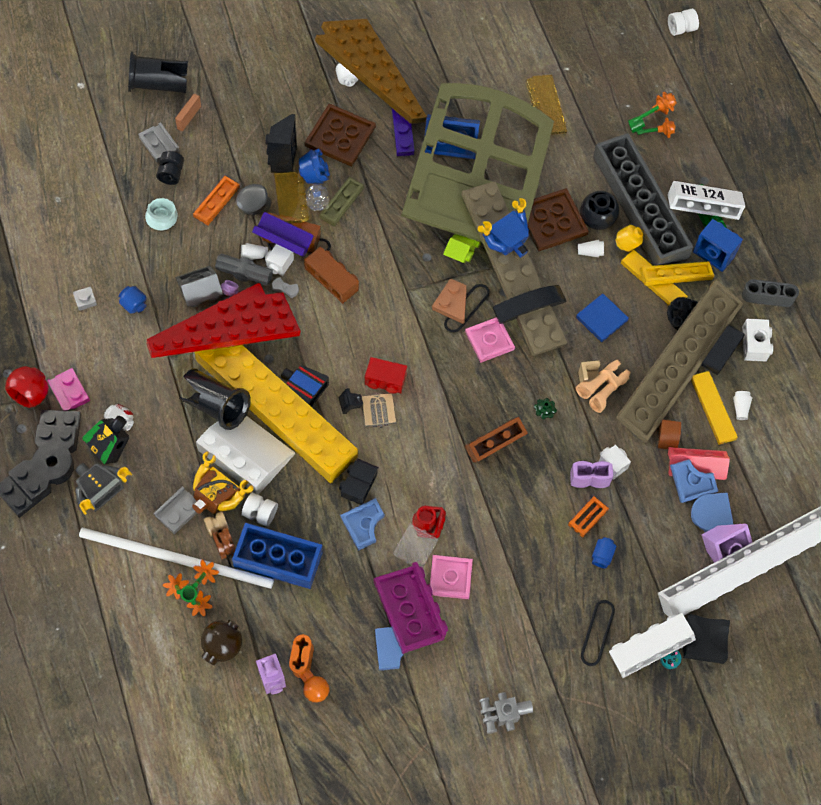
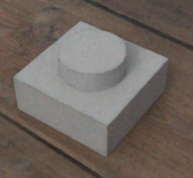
[73,286,97,311]

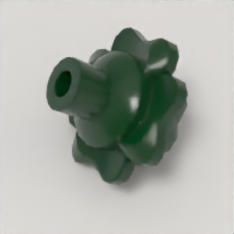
[534,398,557,420]

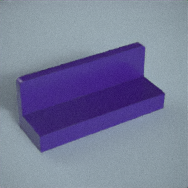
[252,212,314,256]

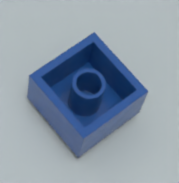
[693,219,743,272]

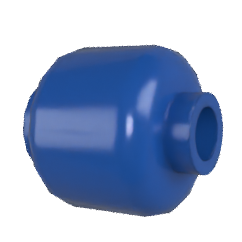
[118,286,147,314]

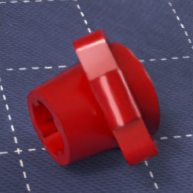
[412,505,446,539]

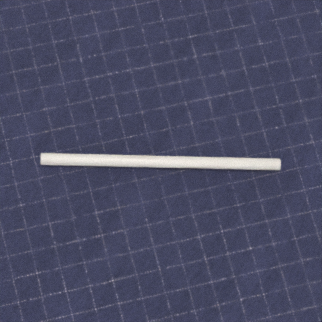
[79,527,274,589]

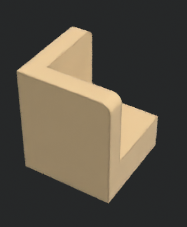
[578,361,600,383]

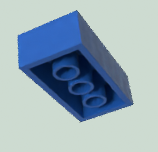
[232,523,323,589]

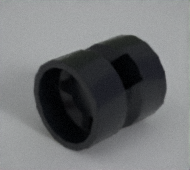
[156,151,184,185]

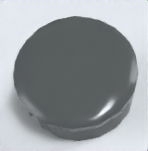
[236,184,271,215]

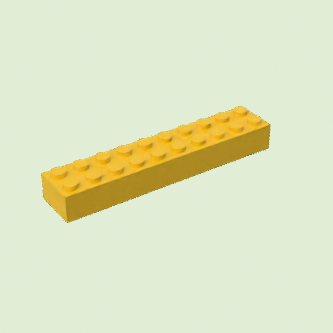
[194,345,358,484]

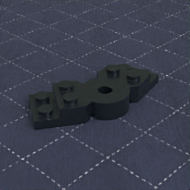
[0,410,82,518]

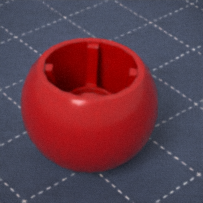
[5,366,49,408]

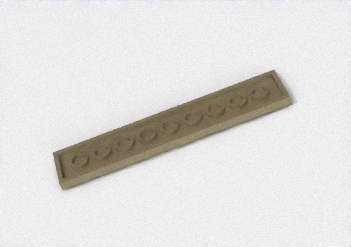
[461,181,567,356]
[616,279,744,442]

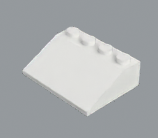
[196,416,295,495]

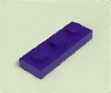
[392,108,414,156]

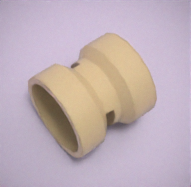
[203,512,229,537]

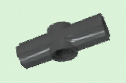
[215,253,273,285]

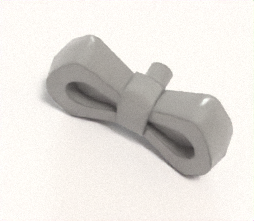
[272,277,299,298]

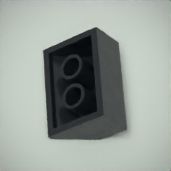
[265,114,297,175]

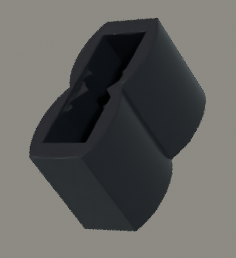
[339,458,379,505]

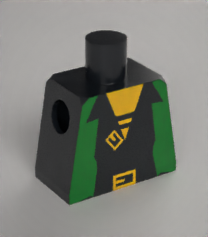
[82,416,129,465]

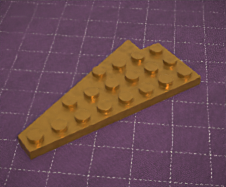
[315,19,427,124]

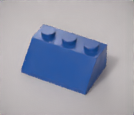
[424,114,480,159]

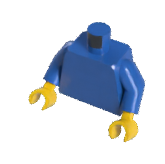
[478,198,529,258]

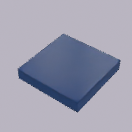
[576,294,629,342]

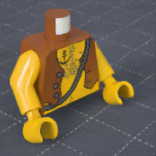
[192,451,254,514]

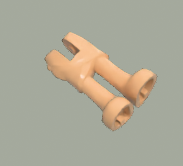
[576,360,631,413]

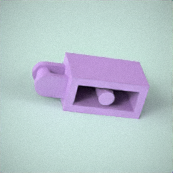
[256,654,286,695]

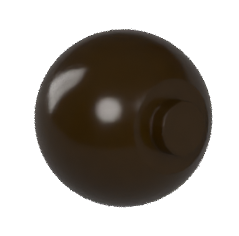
[201,619,242,666]

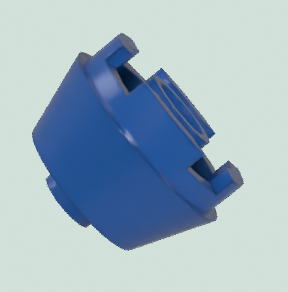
[299,149,330,184]

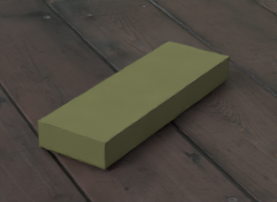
[319,177,364,227]

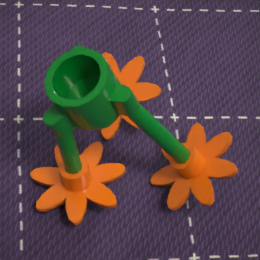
[163,559,219,617]

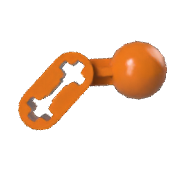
[289,634,330,703]

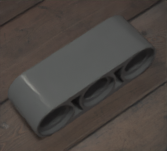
[742,279,799,307]

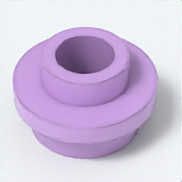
[221,280,239,296]

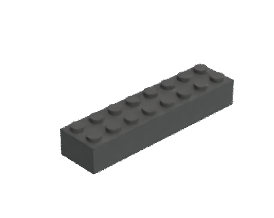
[593,133,693,266]

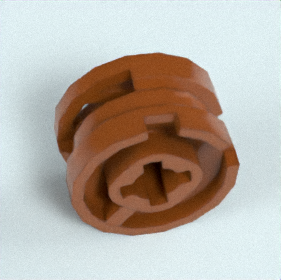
[212,528,236,559]

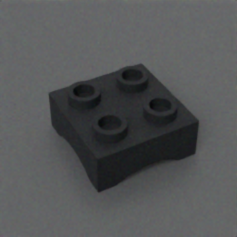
[683,614,730,664]

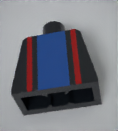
[281,365,329,407]

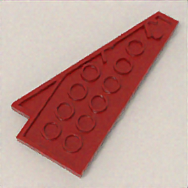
[146,283,301,358]

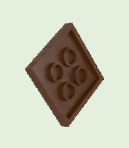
[304,103,376,167]
[528,188,589,252]

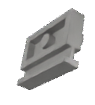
[138,122,179,163]
[154,486,197,535]

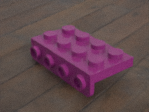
[373,561,448,654]

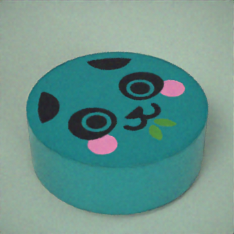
[660,650,682,669]

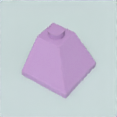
[702,524,752,563]

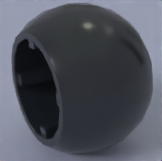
[580,191,620,230]

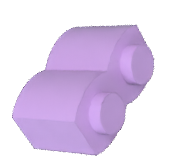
[570,461,613,488]

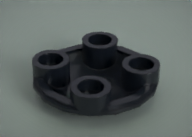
[667,297,698,331]

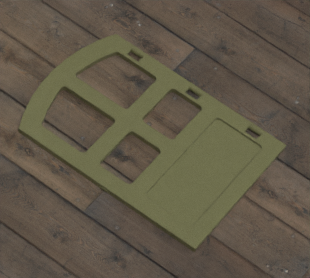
[401,83,554,242]

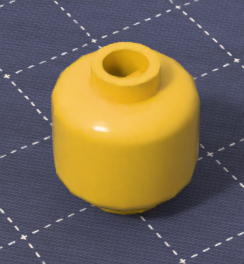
[615,225,643,252]

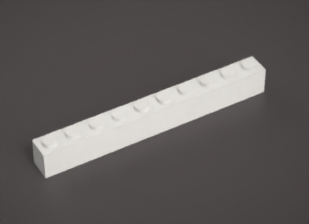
[658,506,821,616]

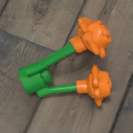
[628,92,677,138]

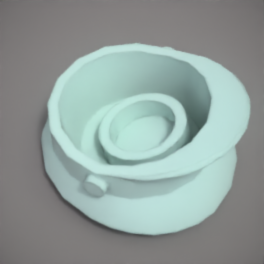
[145,198,178,231]

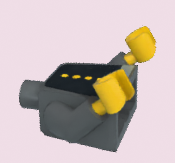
[75,463,133,515]

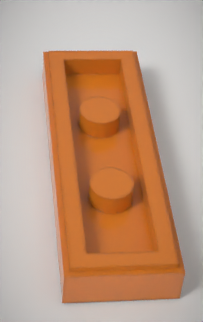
[193,176,240,225]

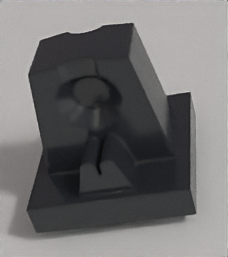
[338,388,363,414]

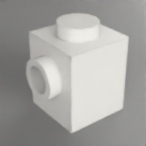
[265,244,294,276]
[599,444,631,480]

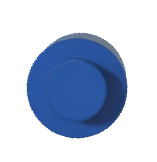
[592,537,617,569]

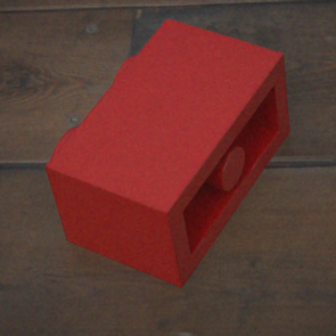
[365,357,407,394]

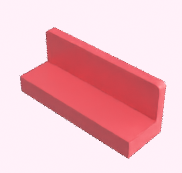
[668,447,730,480]

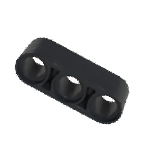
[701,325,745,375]

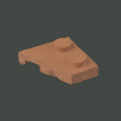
[432,278,467,324]

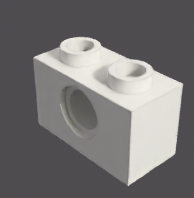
[742,319,773,361]

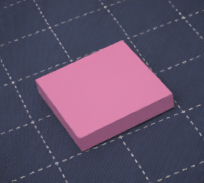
[465,317,515,363]
[430,555,473,599]

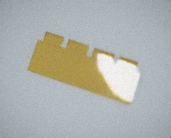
[526,75,567,135]
[274,172,309,224]

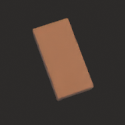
[175,94,201,132]

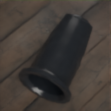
[128,51,188,93]
[179,368,251,430]

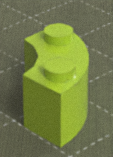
[443,234,482,263]

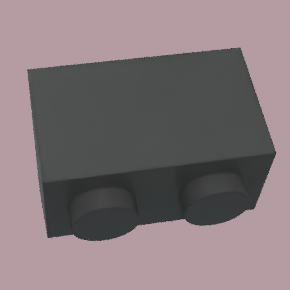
[175,266,223,307]

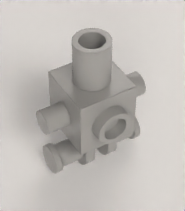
[479,692,533,734]

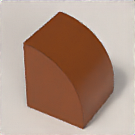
[658,420,681,449]

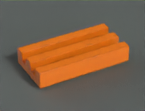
[568,496,609,538]

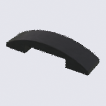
[493,285,566,324]

